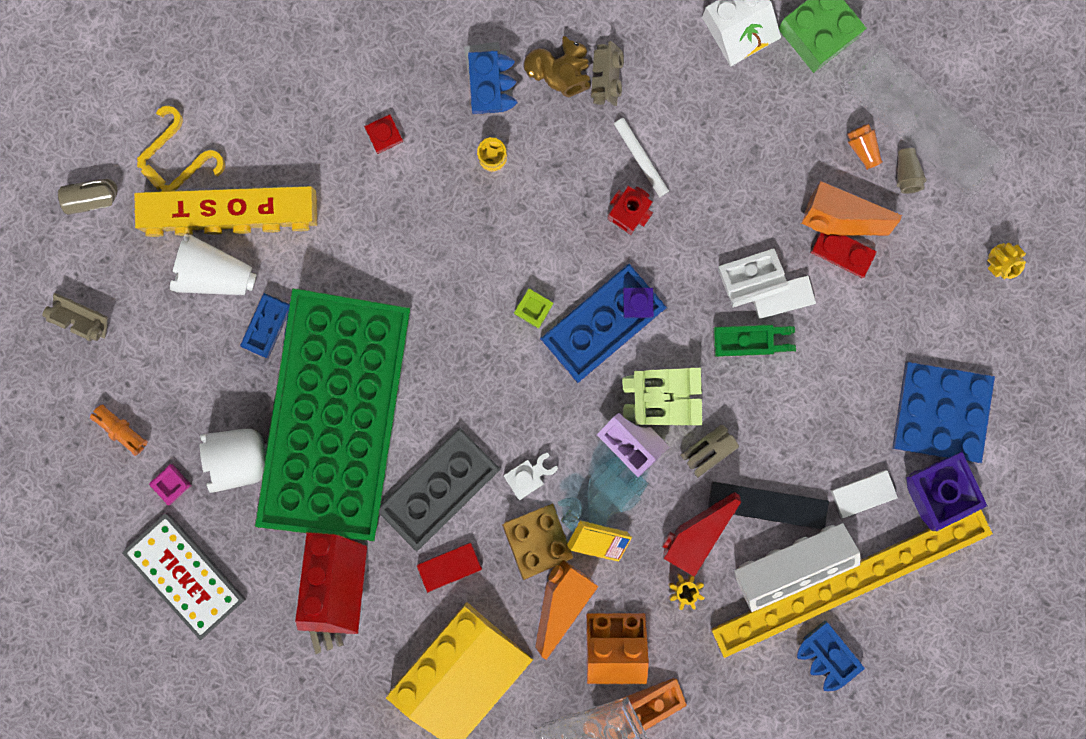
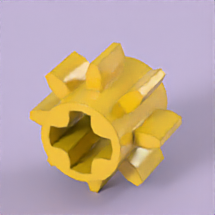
[987,242,1026,279]
[668,573,705,610]

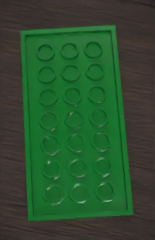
[254,288,410,541]

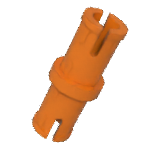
[90,404,148,456]

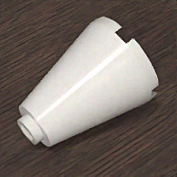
[170,234,256,295]

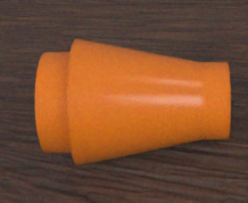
[847,123,883,170]

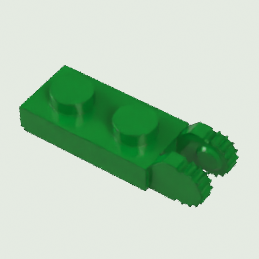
[713,325,796,357]

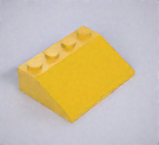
[386,602,533,739]

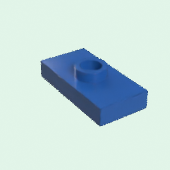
[240,293,289,359]

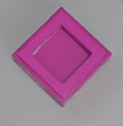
[149,464,192,506]

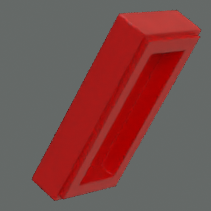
[416,542,482,593]

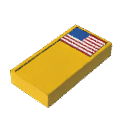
[567,520,632,562]

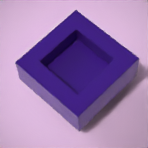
[623,288,654,319]

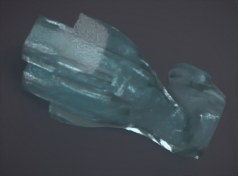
[558,455,649,533]

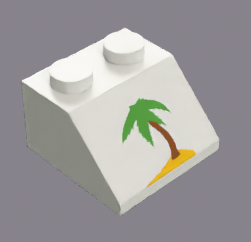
[702,0,781,67]

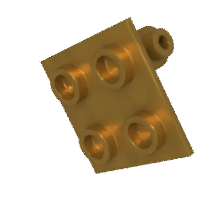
[502,503,573,580]

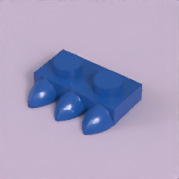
[468,51,518,114]
[797,620,865,691]

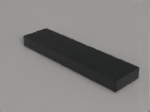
[707,481,829,529]

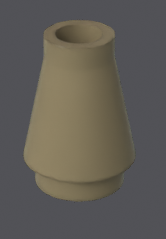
[897,148,927,194]

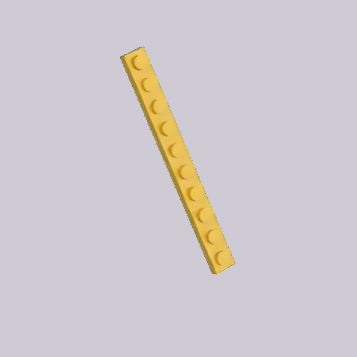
[710,510,993,658]

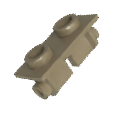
[591,41,624,106]
[42,293,108,341]

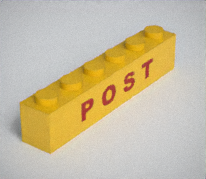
[134,186,317,237]

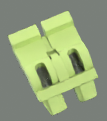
[622,368,702,425]

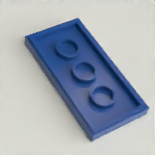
[540,264,667,383]

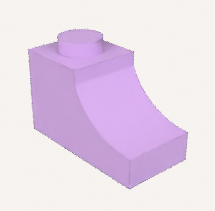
[597,413,670,477]

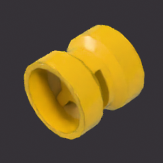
[477,137,507,172]

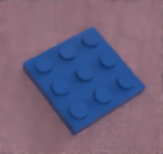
[892,362,995,463]

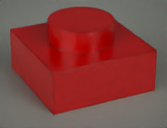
[364,114,403,154]

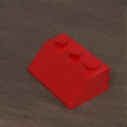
[295,532,367,634]

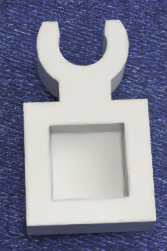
[503,453,558,500]

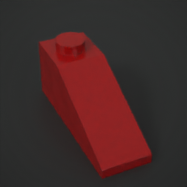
[661,492,741,577]

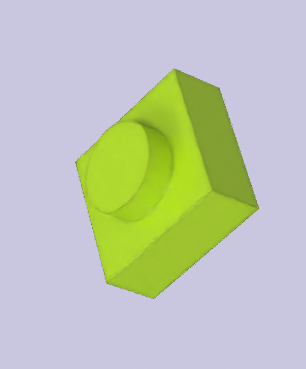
[514,288,554,329]

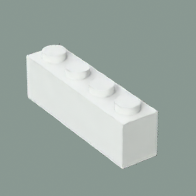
[734,523,860,612]

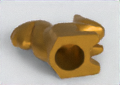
[523,36,591,97]

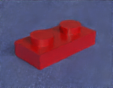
[810,232,877,278]

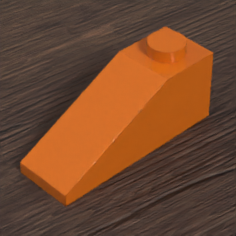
[801,181,902,236]
[535,560,598,660]
[589,678,687,739]

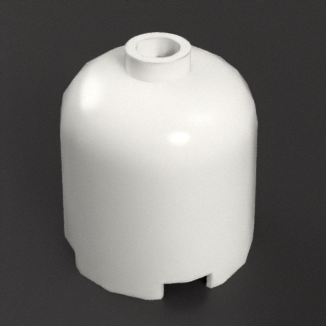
[200,429,267,493]

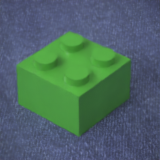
[778,0,867,73]

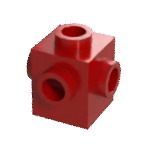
[607,185,653,235]

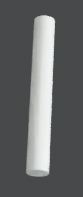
[614,118,669,198]

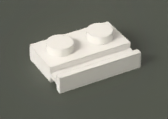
[718,249,789,307]

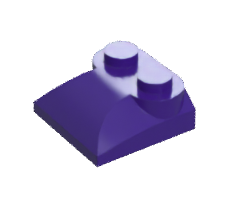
[906,452,988,531]

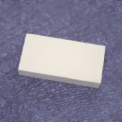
[753,276,816,319]
[830,470,898,518]

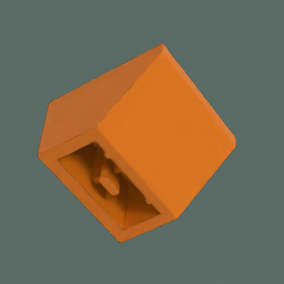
[586,613,649,684]

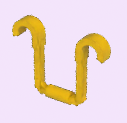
[137,106,225,192]

